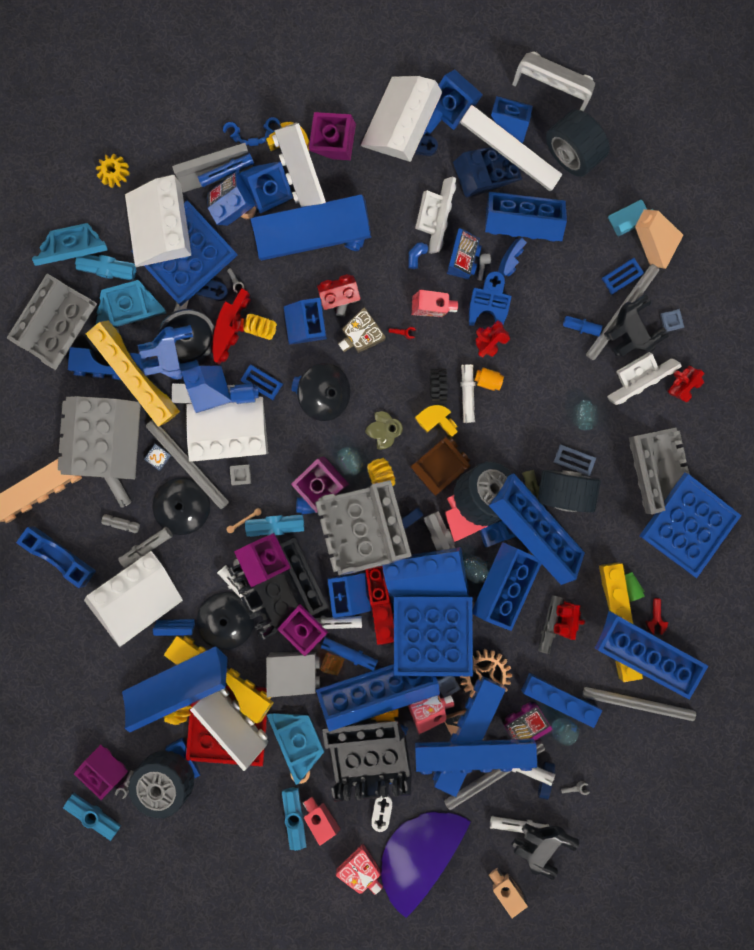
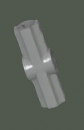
[424,511,455,551]

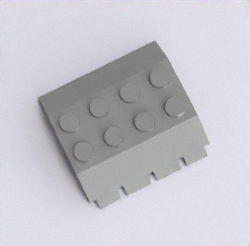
[7,273,97,370]
[58,396,141,479]
[629,428,690,514]
[315,480,411,575]

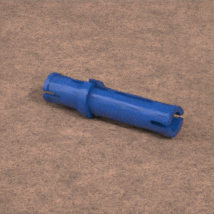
[197,153,254,187]
[321,637,378,671]

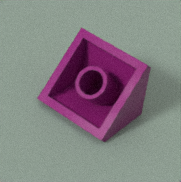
[277,604,328,656]

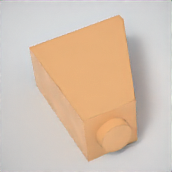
[635,209,683,269]

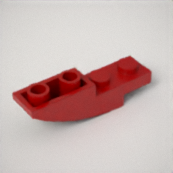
[213,288,251,365]
[366,566,394,645]

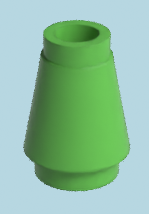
[625,572,645,602]

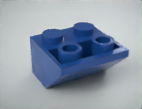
[284,298,327,345]
[328,573,372,618]

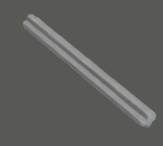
[586,264,659,360]
[146,420,229,509]
[582,687,696,721]
[444,740,545,810]

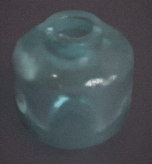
[573,401,598,430]
[335,446,364,476]
[464,555,490,584]
[550,717,579,746]

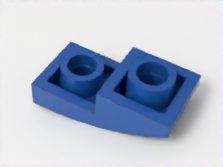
[498,238,526,277]

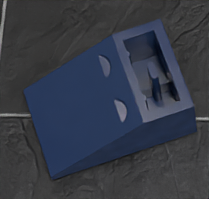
[453,147,522,198]

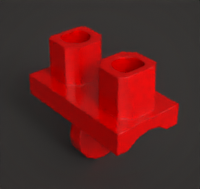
[475,320,510,358]
[667,366,705,402]
[554,601,585,640]

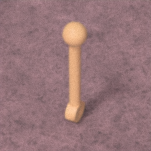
[227,508,262,533]

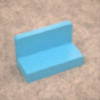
[608,200,653,236]

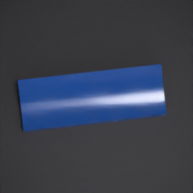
[250,195,372,261]
[488,473,585,585]
[595,611,708,700]
[122,646,227,732]
[316,664,440,732]

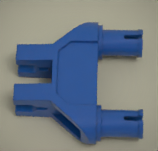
[137,325,199,380]

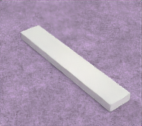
[460,105,562,191]

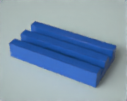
[601,258,644,295]
[240,364,283,400]
[153,619,195,636]

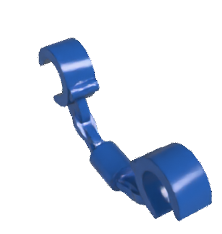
[223,117,281,146]

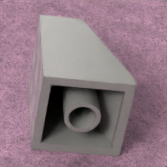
[266,652,320,697]

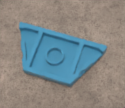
[32,223,108,266]
[94,280,167,327]
[267,713,325,785]

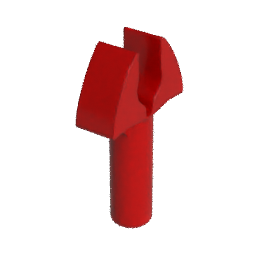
[646,598,668,635]

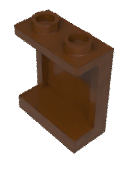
[410,437,470,496]

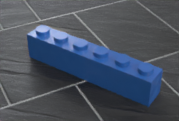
[432,676,506,797]
[415,739,537,774]

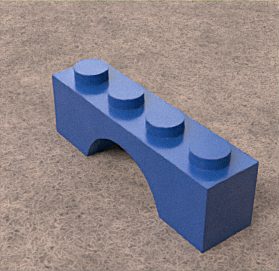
[68,347,150,380]
[16,526,96,588]
[521,673,602,728]

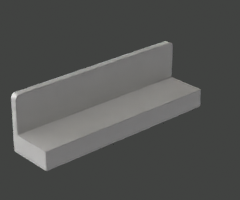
[172,143,253,193]

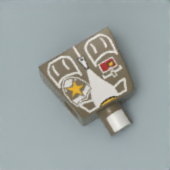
[338,307,386,353]

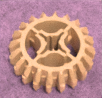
[460,649,512,698]

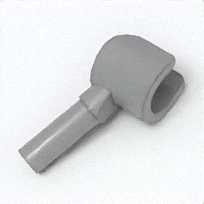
[478,254,491,281]
[227,268,245,293]
[115,770,134,799]
[561,781,590,795]

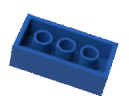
[485,192,567,241]
[472,542,541,631]

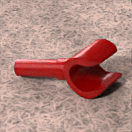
[232,318,244,332]
[389,327,416,339]

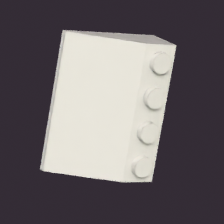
[361,76,442,162]
[272,123,326,207]
[125,175,192,267]
[186,397,268,462]
[84,551,183,647]
[190,688,269,771]

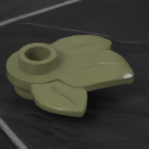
[365,411,403,450]

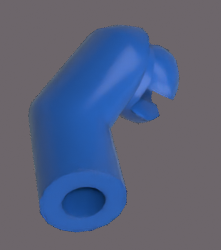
[409,242,428,269]

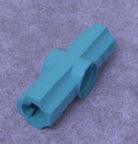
[75,255,137,281]
[245,515,304,537]
[282,787,307,851]
[63,793,121,841]

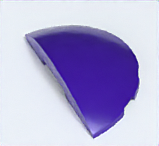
[381,811,471,918]

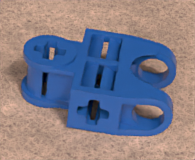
[469,272,512,326]

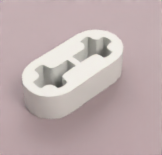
[372,795,392,832]

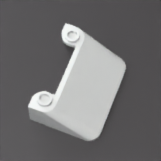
[512,52,595,111]

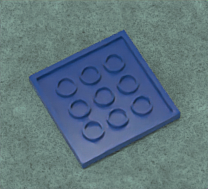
[131,200,238,306]
[639,472,741,578]
[394,596,473,676]

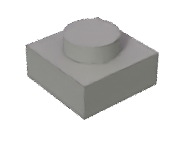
[230,465,251,486]

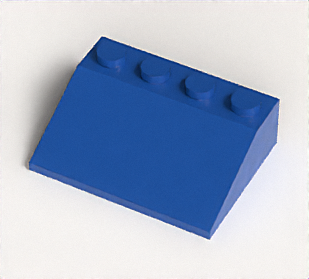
[382,547,469,610]

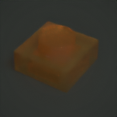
[320,652,345,676]

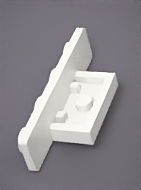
[415,177,456,254]
[607,352,682,405]

